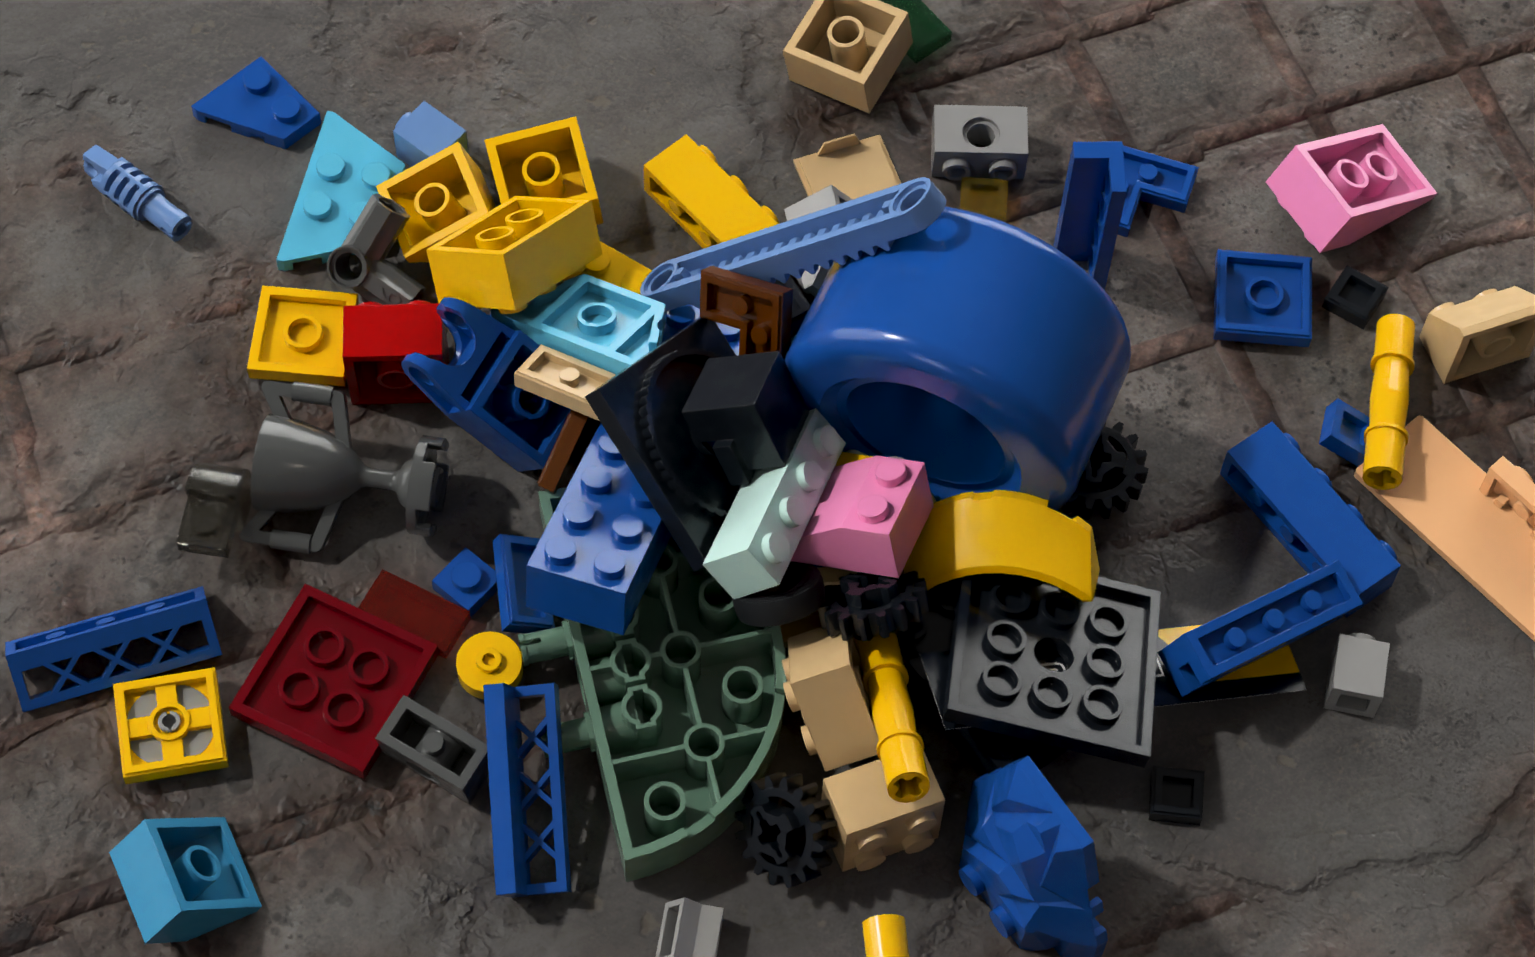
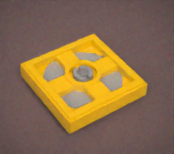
[113,667,229,784]

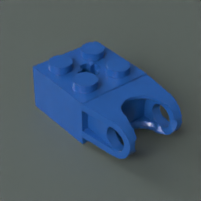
[401,297,571,472]

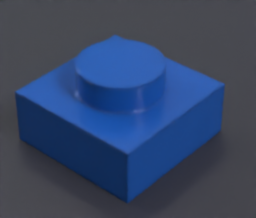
[1319,399,1369,467]
[432,547,498,619]

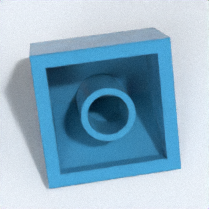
[109,817,262,944]

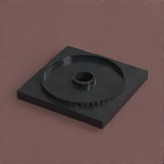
[585,317,741,572]
[942,573,1161,768]

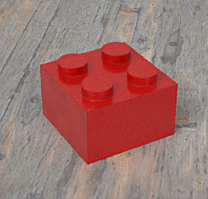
[342,300,449,405]

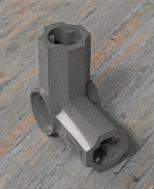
[327,193,426,305]

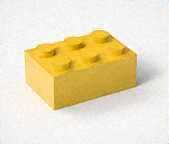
[426,196,603,314]

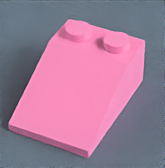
[1266,124,1437,253]
[791,456,934,578]

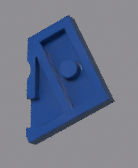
[191,57,322,150]

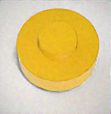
[456,631,523,700]

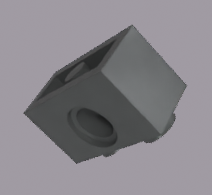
[375,695,489,804]

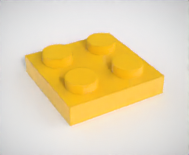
[247,285,359,387]

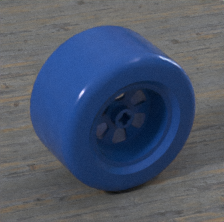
[785,207,1131,511]

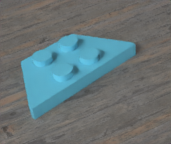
[276,111,406,271]
[491,274,666,375]

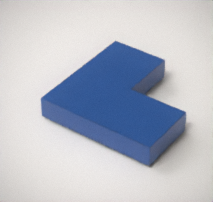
[1117,145,1199,237]

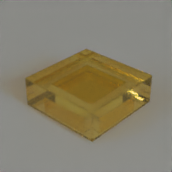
[959,177,1008,222]

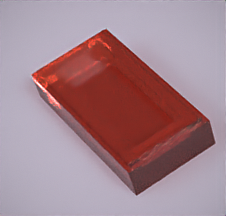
[358,569,471,659]

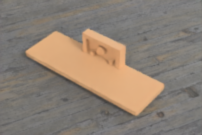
[1354,415,1535,642]

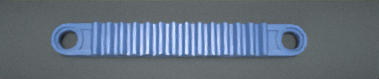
[640,177,946,311]

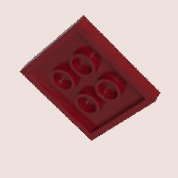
[228,583,439,780]

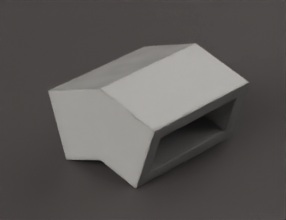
[655,897,724,957]

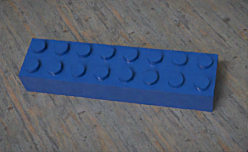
[526,304,740,636]

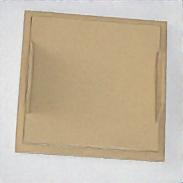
[793,133,901,199]

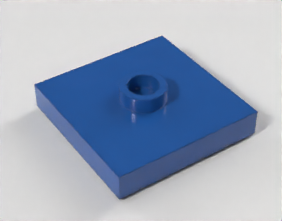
[1213,249,1312,347]

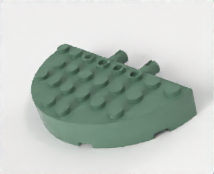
[517,488,786,882]

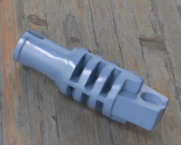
[83,145,192,242]

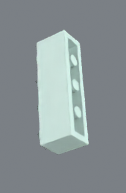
[702,408,846,599]

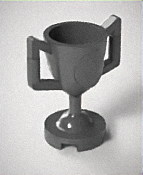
[240,381,449,554]

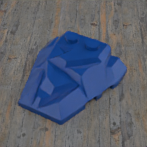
[959,756,1108,957]

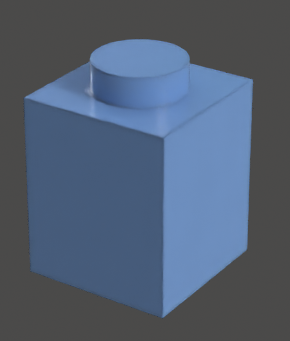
[393,101,469,167]

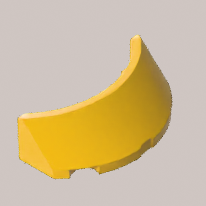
[904,490,1100,602]

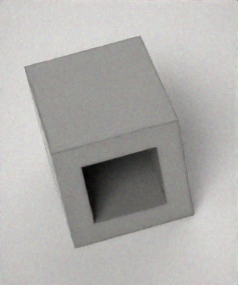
[1324,633,1390,718]

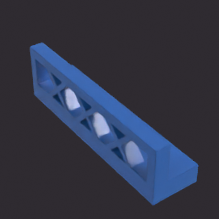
[1053,141,1127,290]
[5,586,222,712]
[483,683,572,898]

